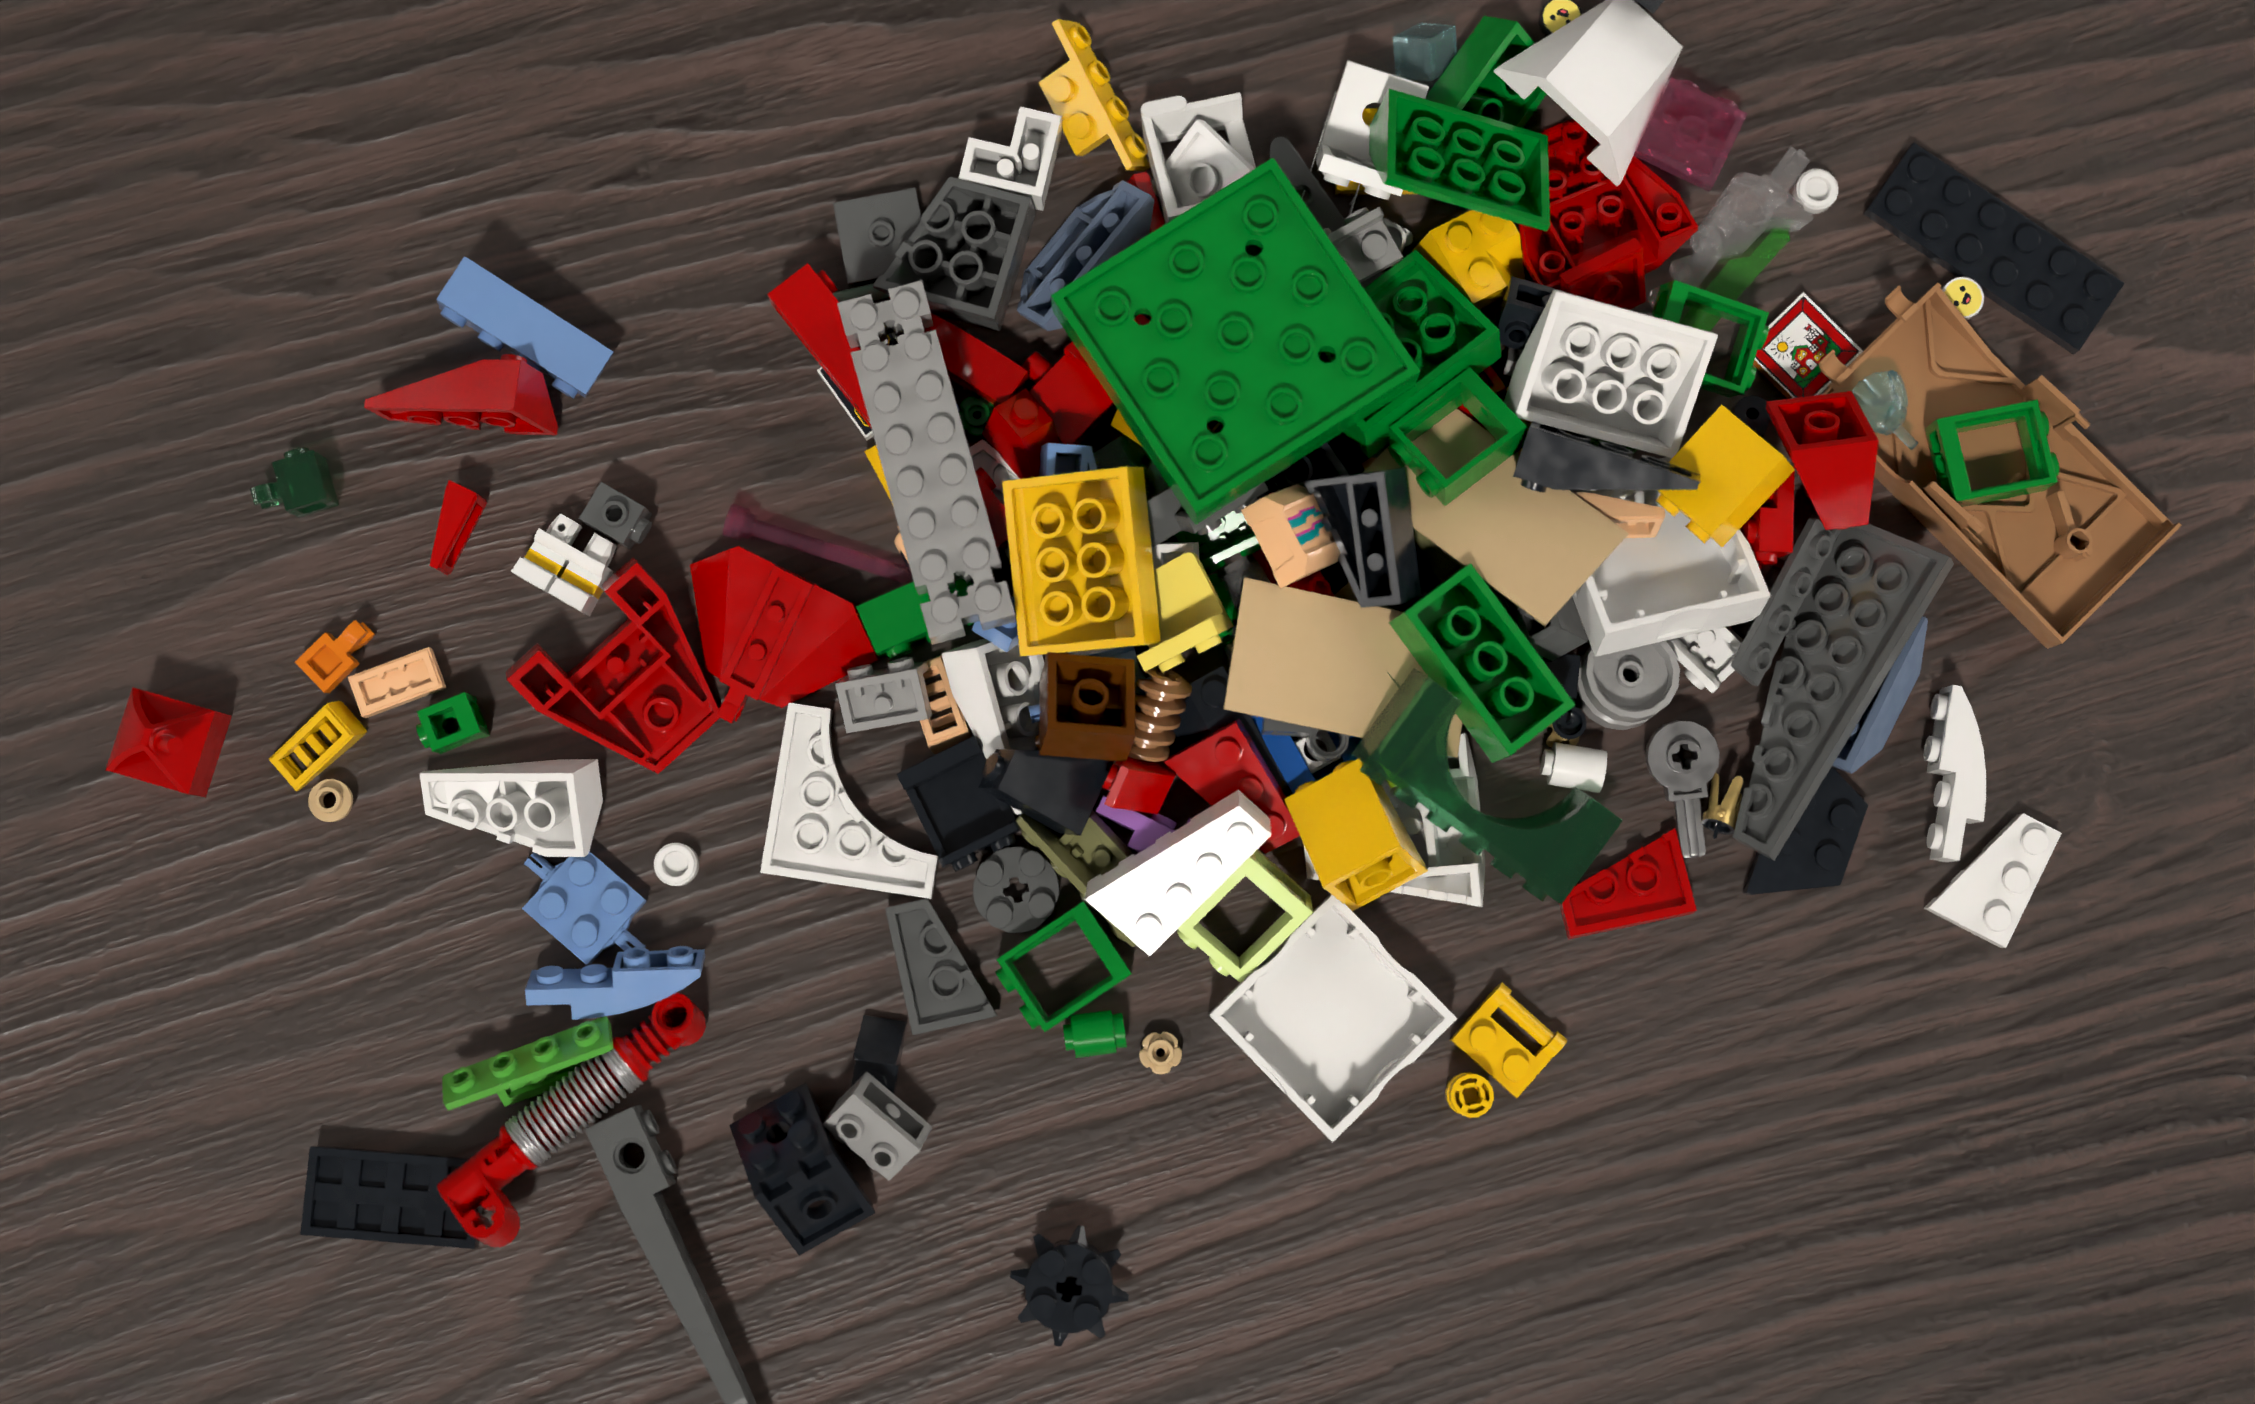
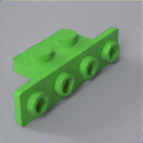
[442,1016,614,1110]

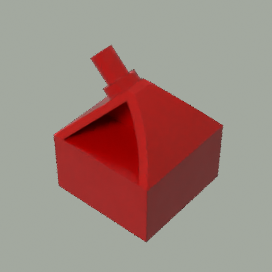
[106,687,232,798]

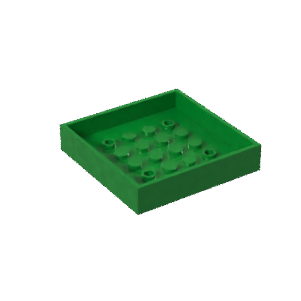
[1051,158,1420,525]

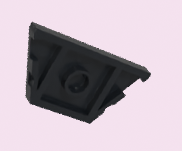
[1742,767,1868,895]

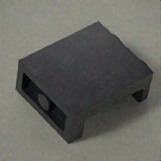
[897,736,1021,872]

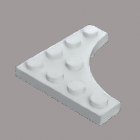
[760,703,939,899]

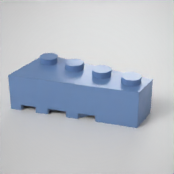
[436,256,613,399]

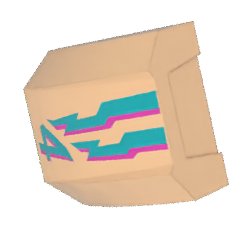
[1241,485,1340,589]

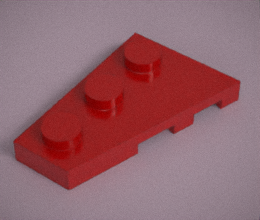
[1558,828,1697,939]

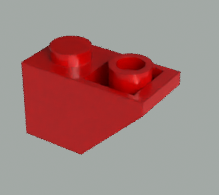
[1102,756,1177,814]

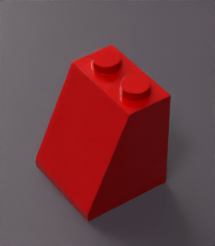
[1766,391,1879,530]

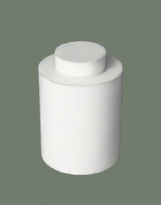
[1540,742,1607,793]

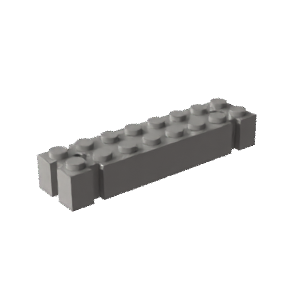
[837,280,1016,645]

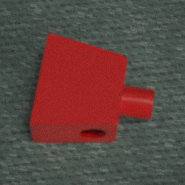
[1022,351,1116,445]

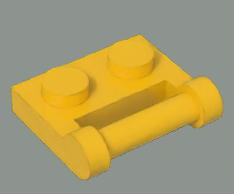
[1450,982,1568,1098]

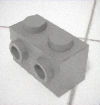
[823,1071,933,1181]

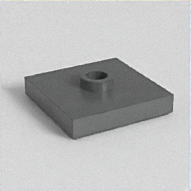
[833,188,921,287]

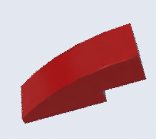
[924,313,1029,406]

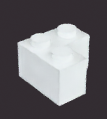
[959,107,1062,211]

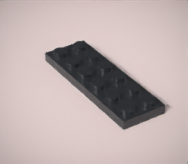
[1864,143,2125,355]

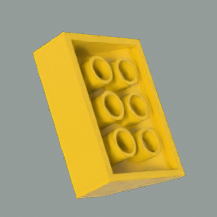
[1002,467,1161,656]

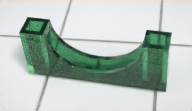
[1352,668,1623,904]

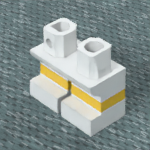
[511,514,617,617]

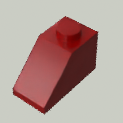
[982,389,1060,479]

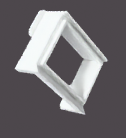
[1141,92,1256,224]

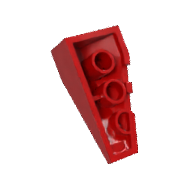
[364,354,558,435]

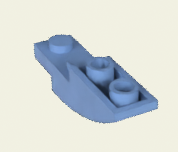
[525,946,705,1020]

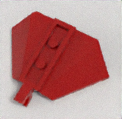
[690,546,880,723]

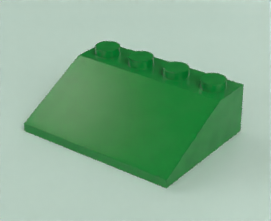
[1369,88,1550,232]
[1318,250,1502,458]

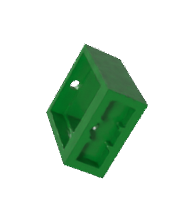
[1651,280,1769,398]
[1388,367,1527,506]
[1925,399,2059,507]
[995,901,1131,1033]

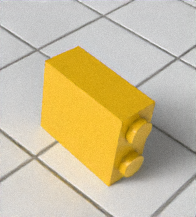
[1655,405,1795,547]

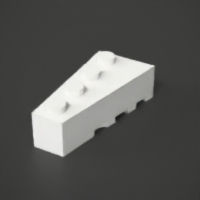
[1085,790,1271,956]

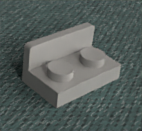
[1323,207,1403,283]
[835,657,932,733]

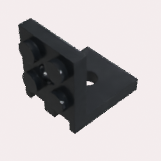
[729,1083,876,1256]

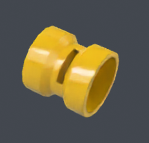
[1445,1072,1494,1118]

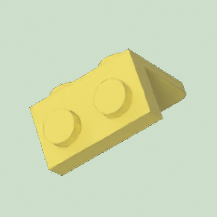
[1137,552,1234,673]

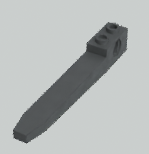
[585,1104,756,1404]

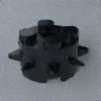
[1010,1225,1129,1347]

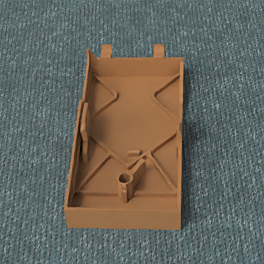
[1819,282,2182,649]

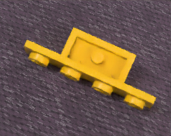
[1039,19,1151,171]

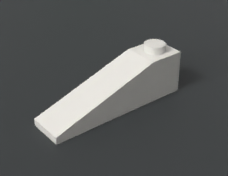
[941,639,1044,815]
[419,759,603,857]

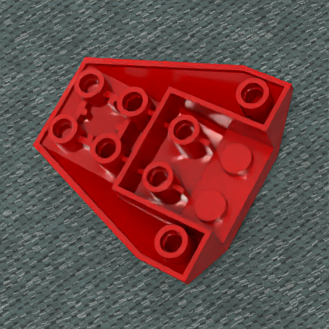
[1518,119,1698,290]

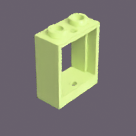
[1177,849,1313,983]

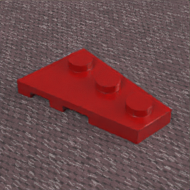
[1163,718,1300,854]

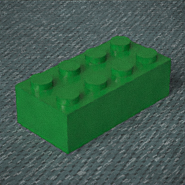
[1389,563,1576,763]

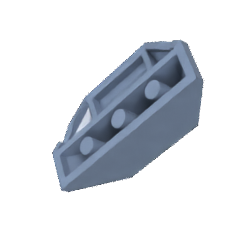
[1017,180,1154,331]
[1832,616,1928,774]

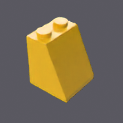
[1284,758,1428,911]

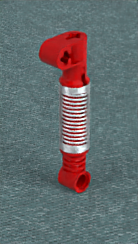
[436,993,706,1248]

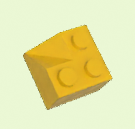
[1413,210,1525,310]

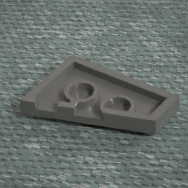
[885,898,998,1035]

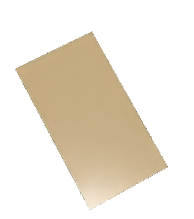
[1364,409,1629,626]
[1224,577,1462,758]

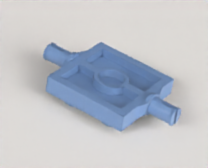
[522,851,647,966]

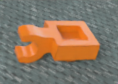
[295,620,375,693]

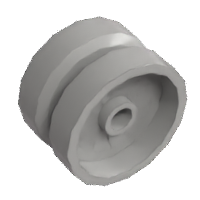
[1576,641,1680,730]

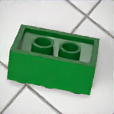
[1425,16,1547,128]

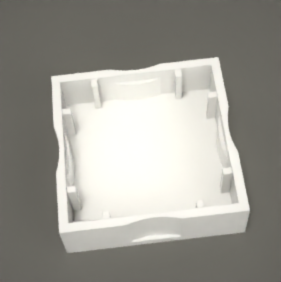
[1570,457,1771,657]
[1208,894,1457,1142]

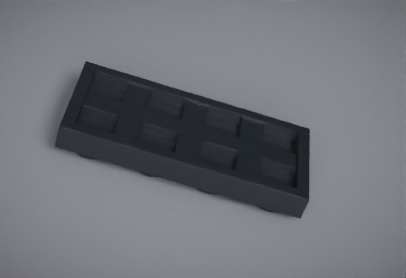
[300,1145,483,1249]

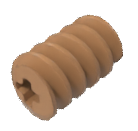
[1128,666,1192,762]

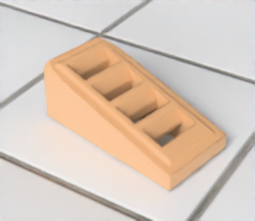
[1574,492,1665,538]
[920,655,972,754]

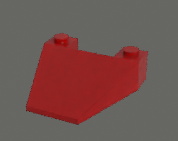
[505,557,720,774]

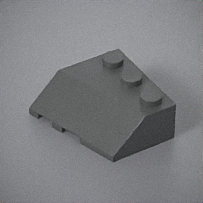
[872,176,1036,331]

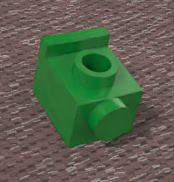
[416,692,491,754]

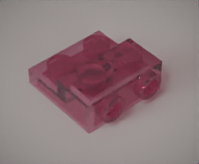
[1634,77,1748,192]

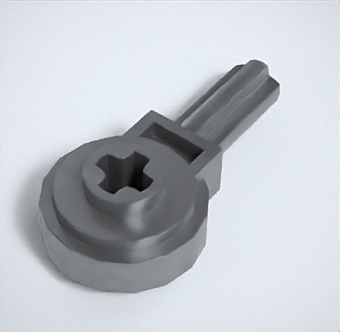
[1645,720,1720,858]

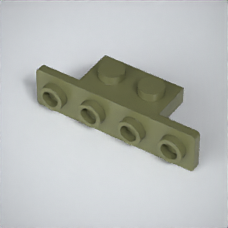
[1015,809,1136,947]

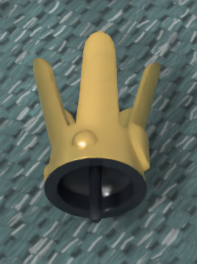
[1546,706,1587,747]
[1701,773,1743,839]

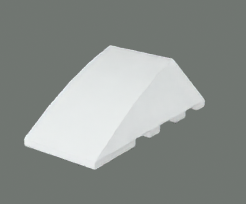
[1494,0,1683,186]
[1304,733,1485,907]

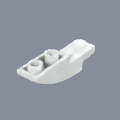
[1923,685,1986,862]

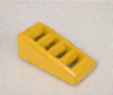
[269,701,367,791]

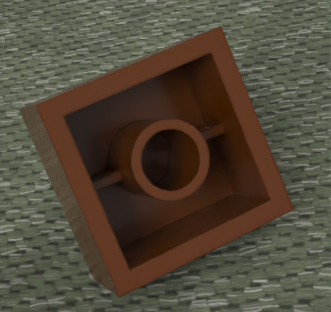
[1035,652,1136,762]

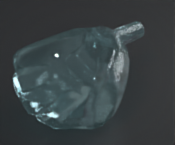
[1852,370,1918,450]

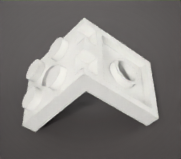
[1315,60,1429,200]

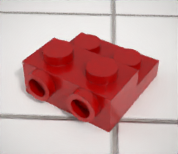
[1740,466,1795,570]

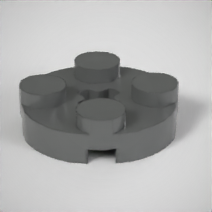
[973,847,1059,933]

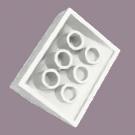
[1504,289,1718,458]

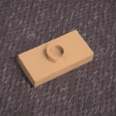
[348,647,446,718]

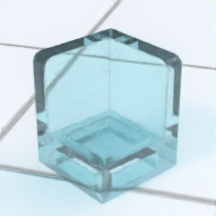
[1393,23,1457,81]

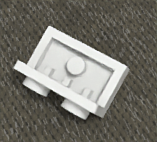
[1666,626,1744,693]

